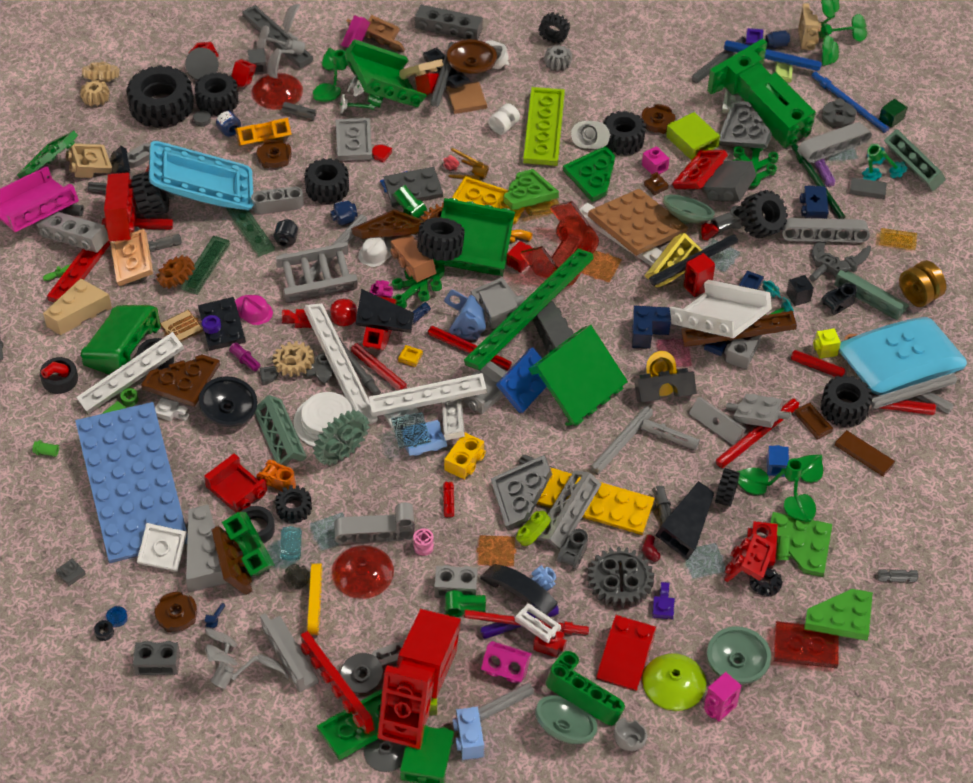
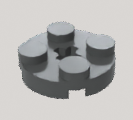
[822,98,857,128]

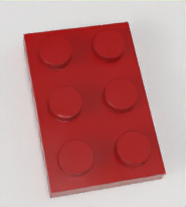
[672,150,728,190]

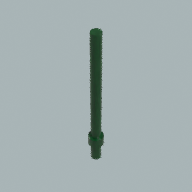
[791,144,846,219]

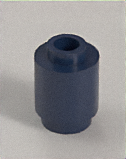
[765,30,791,48]

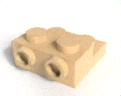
[798,3,821,50]
[65,144,112,178]

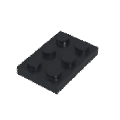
[198,296,246,351]

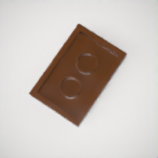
[211,526,253,595]

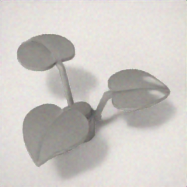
[256,4,305,78]
[205,628,289,689]

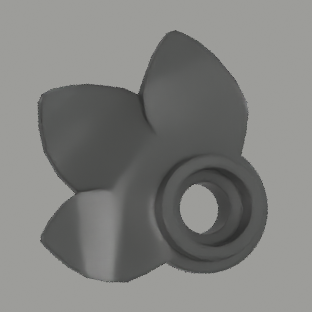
[306,353,335,384]

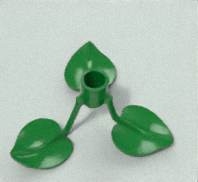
[818,0,867,66]
[313,48,359,102]
[738,455,824,522]

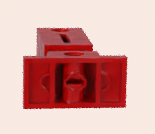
[378,609,461,749]

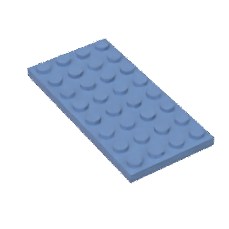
[75,402,188,563]

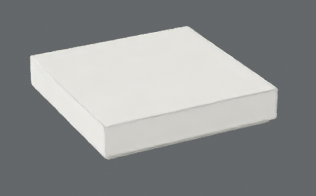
[137,523,187,572]

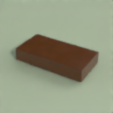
[794,402,834,440]

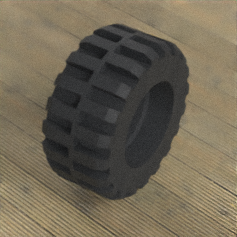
[126,65,194,128]

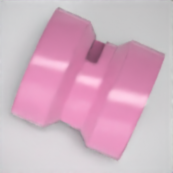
[413,528,434,556]

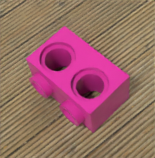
[481,641,532,683]
[704,672,742,722]

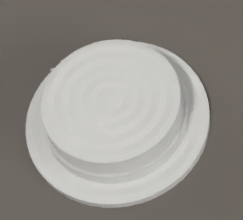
[294,392,352,447]

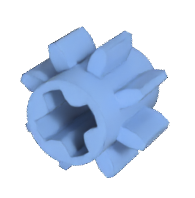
[531,565,556,591]

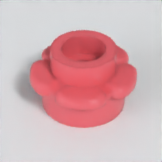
[443,155,459,171]

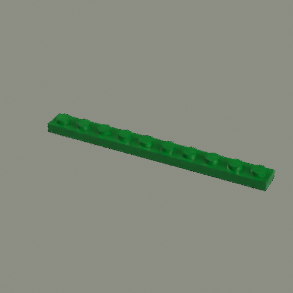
[464,249,594,371]

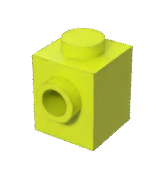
[813,328,841,359]

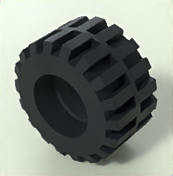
[194,72,239,116]
[603,111,646,156]
[304,158,349,204]
[132,171,169,219]
[739,190,788,239]
[417,217,465,261]
[820,375,872,427]

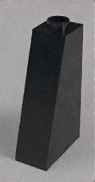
[655,481,714,560]

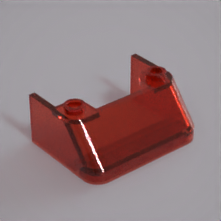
[520,201,599,286]

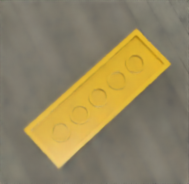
[537,467,655,535]

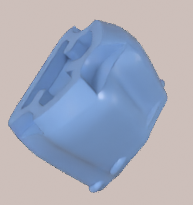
[444,289,486,340]

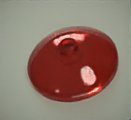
[252,72,303,109]
[332,545,394,599]

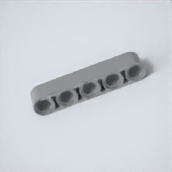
[797,122,872,163]
[781,218,870,242]

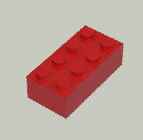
[104,173,137,241]

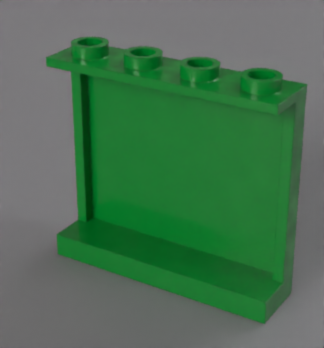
[345,39,427,108]
[433,198,515,276]
[528,325,628,426]

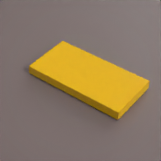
[452,176,526,224]

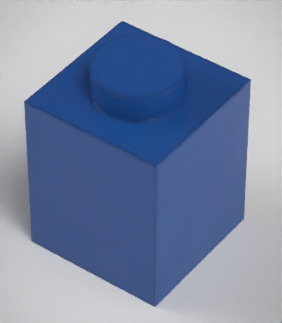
[766,445,789,477]

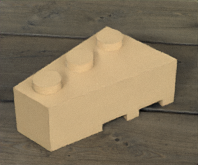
[43,279,112,335]

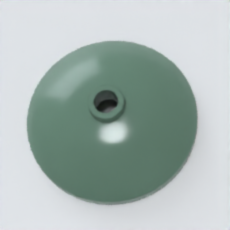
[663,194,715,224]
[707,626,771,684]
[535,696,597,744]

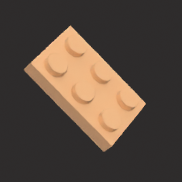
[110,229,153,286]

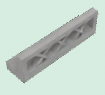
[537,470,601,550]
[260,613,319,693]

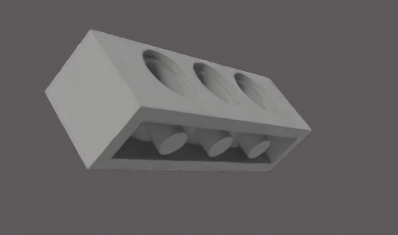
[36,212,109,253]

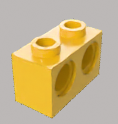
[444,432,486,480]

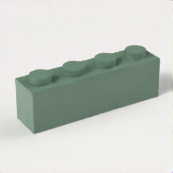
[884,129,946,191]

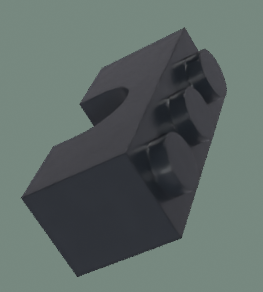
[634,368,697,402]

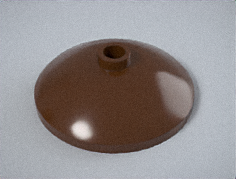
[447,39,497,74]

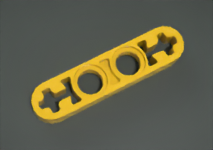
[307,563,322,635]

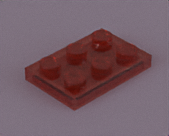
[774,621,839,669]

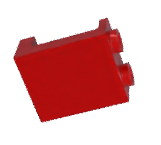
[204,453,267,513]

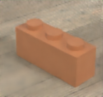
[390,234,436,282]

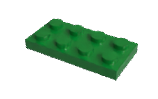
[317,689,383,761]

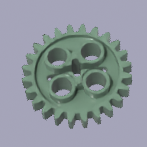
[313,410,370,466]

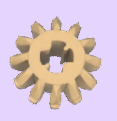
[80,79,110,107]

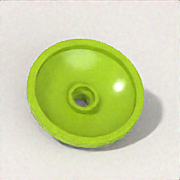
[642,653,706,711]

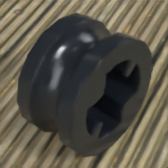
[94,620,114,641]

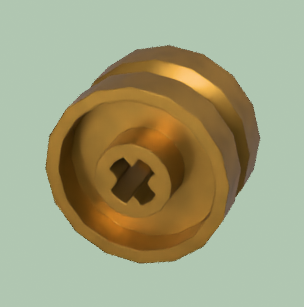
[899,260,947,307]

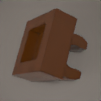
[644,172,669,195]

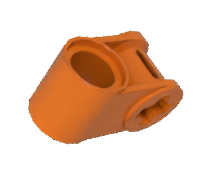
[256,460,296,492]

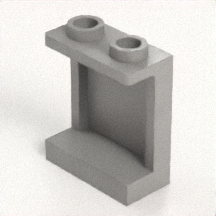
[461,361,507,414]

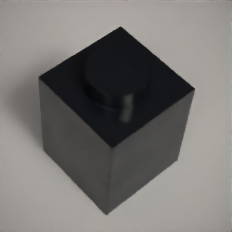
[786,275,814,306]

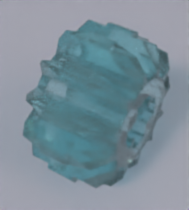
[280,526,302,561]

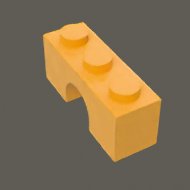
[235,118,292,146]

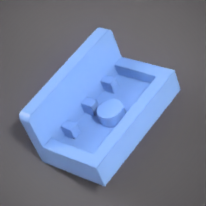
[401,420,447,456]

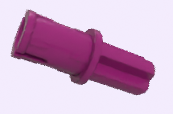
[229,342,261,372]

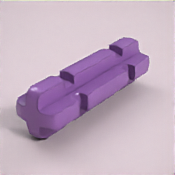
[815,159,836,187]

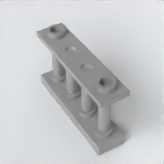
[276,242,358,303]

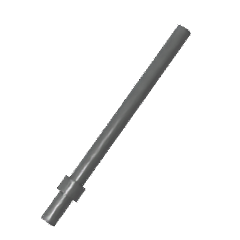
[339,338,381,396]

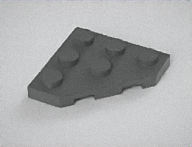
[719,101,772,149]
[491,455,552,530]

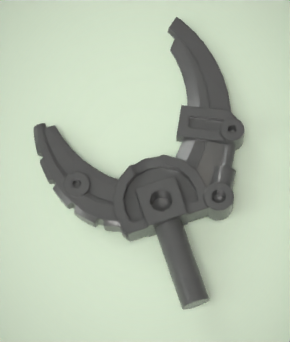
[809,242,871,282]

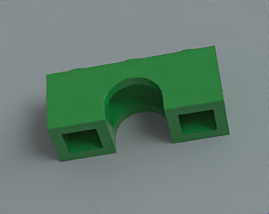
[222,512,275,576]

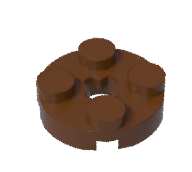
[641,104,676,134]
[257,139,292,168]
[155,591,198,632]

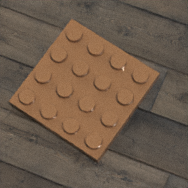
[588,188,688,256]

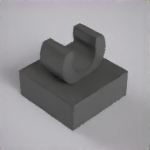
[56,558,86,586]

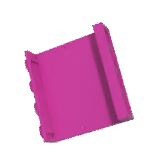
[0,166,79,232]

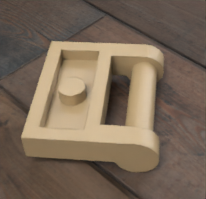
[399,59,443,79]

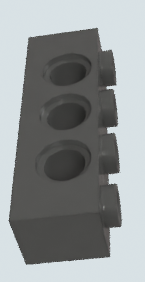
[415,4,483,40]

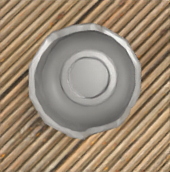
[614,718,648,751]

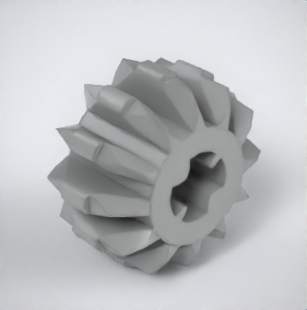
[544,44,572,71]

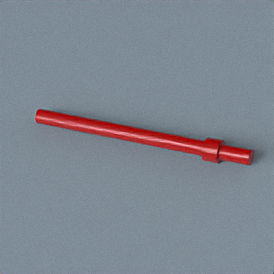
[464,610,589,635]

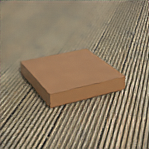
[446,82,487,114]

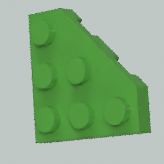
[504,169,559,210]
[771,512,832,577]
[804,589,873,641]

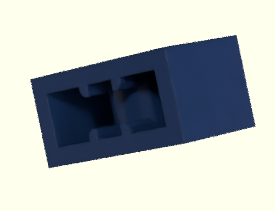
[800,186,829,219]

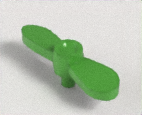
[43,264,71,281]

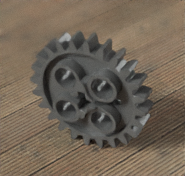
[587,547,654,608]

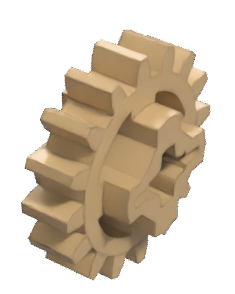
[82,62,119,82]
[273,341,314,377]

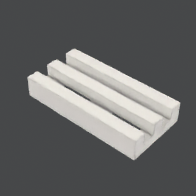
[515,603,561,643]

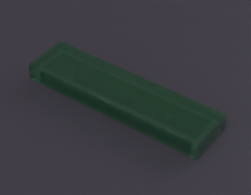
[226,208,275,257]
[181,235,230,295]

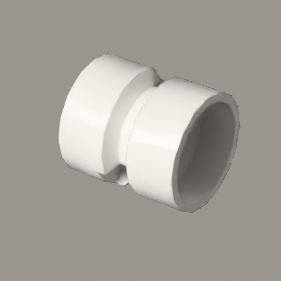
[488,103,520,135]

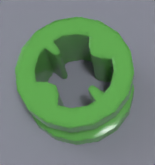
[120,388,139,407]

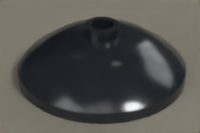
[199,376,258,427]

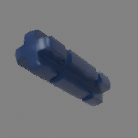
[413,302,431,324]

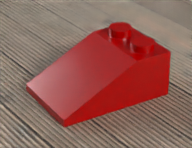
[596,615,656,691]

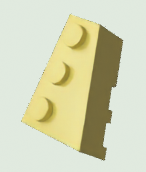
[644,233,710,288]

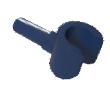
[205,603,226,628]

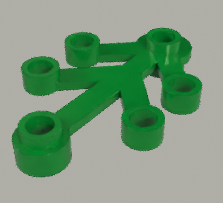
[732,146,779,189]
[392,263,445,309]

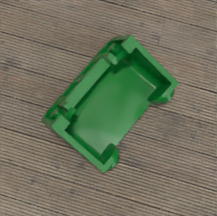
[80,305,161,375]

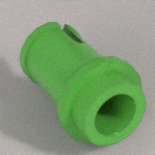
[32,440,59,457]
[776,535,791,560]

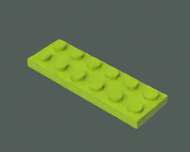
[523,87,565,166]

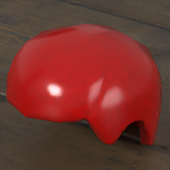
[330,298,358,326]

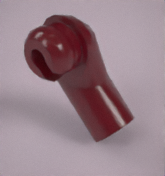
[641,534,661,562]

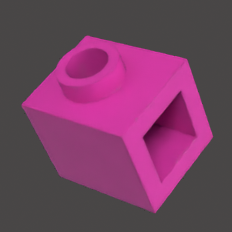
[642,146,669,174]

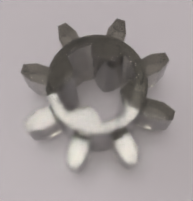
[283,564,309,589]

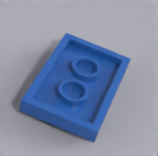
[496,347,547,413]

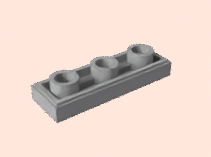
[689,397,746,445]

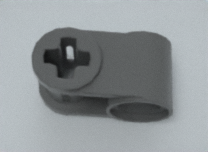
[557,529,588,570]

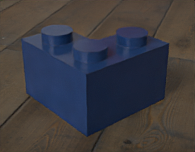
[632,305,671,349]

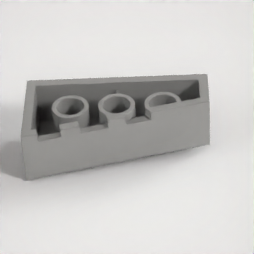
[186,504,227,593]

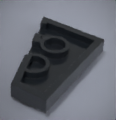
[356,289,414,333]

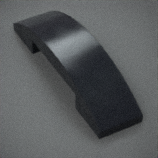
[423,47,470,89]
[480,564,558,615]

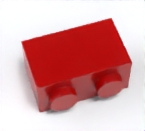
[683,253,715,298]

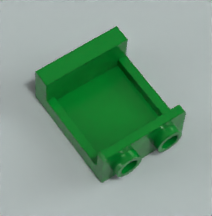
[400,725,454,783]

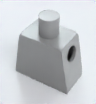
[479,288,525,329]

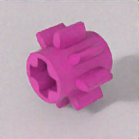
[370,280,393,298]

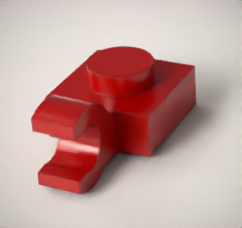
[282,309,312,328]

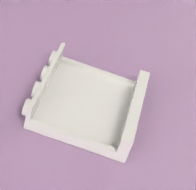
[670,280,772,338]

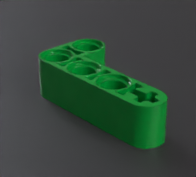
[545,651,625,726]

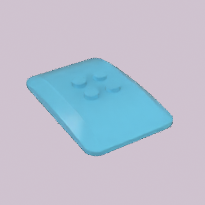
[149,141,254,210]
[839,317,967,395]

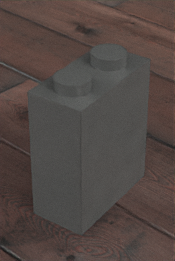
[704,160,756,202]

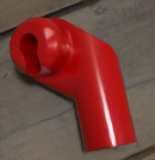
[41,362,69,378]

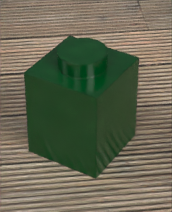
[879,98,908,128]

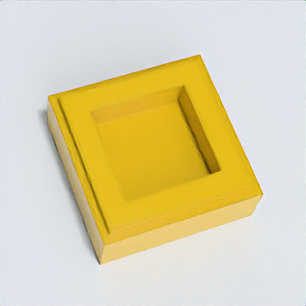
[398,345,423,367]

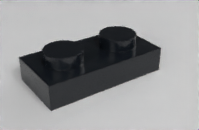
[110,146,131,174]

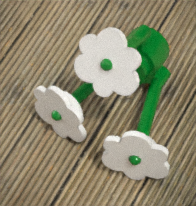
[340,75,384,114]

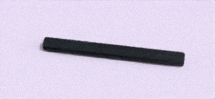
[649,234,738,286]

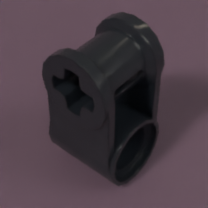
[821,283,857,315]

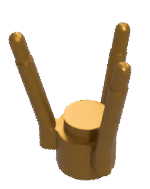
[449,148,489,180]

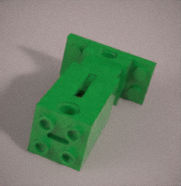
[707,38,816,148]

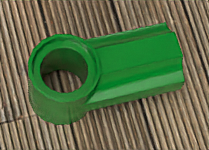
[393,185,427,218]
[445,590,486,617]

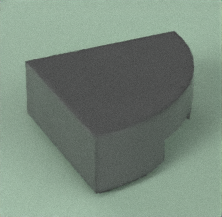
[260,366,279,386]

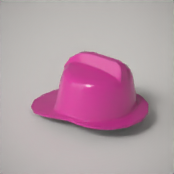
[235,295,273,325]

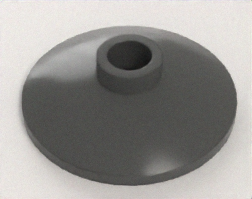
[340,653,383,694]
[364,738,406,772]

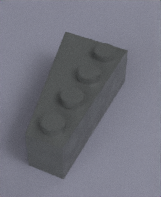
[533,301,573,352]

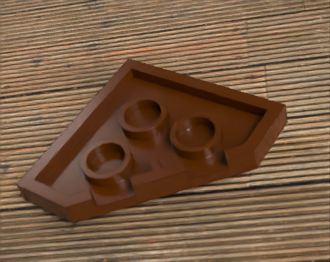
[351,209,424,239]
[141,354,220,407]

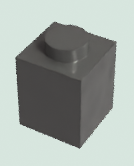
[248,49,267,75]

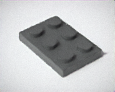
[383,167,443,207]

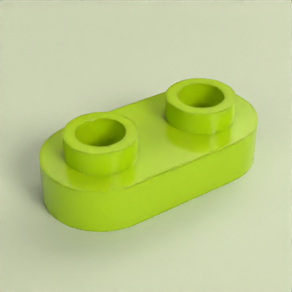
[516,511,551,546]

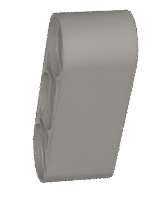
[251,187,304,214]

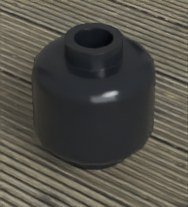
[273,219,299,247]

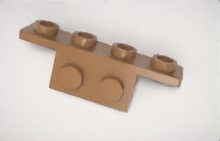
[346,15,405,52]

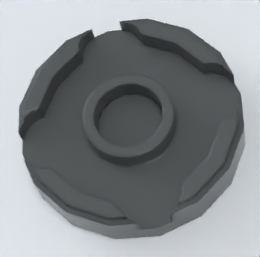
[185,48,219,81]

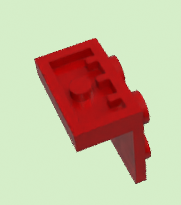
[724,533,775,582]

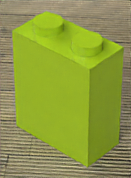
[666,112,720,160]

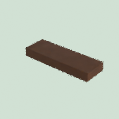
[835,430,895,477]

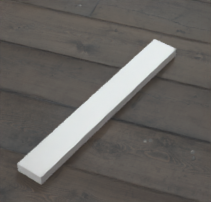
[304,304,378,424]

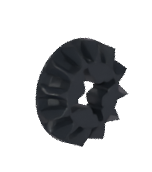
[749,566,783,596]

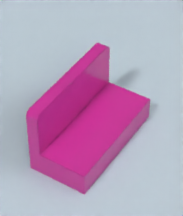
[341,15,370,48]

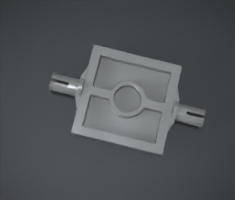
[726,394,792,428]

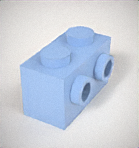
[453,707,484,760]

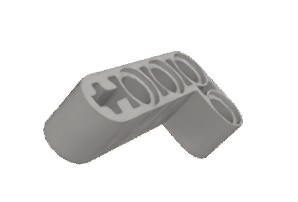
[334,502,415,544]

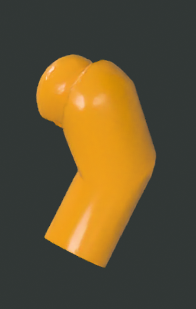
[510,229,533,243]

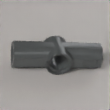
[710,206,764,233]

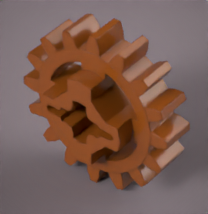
[156,255,195,289]

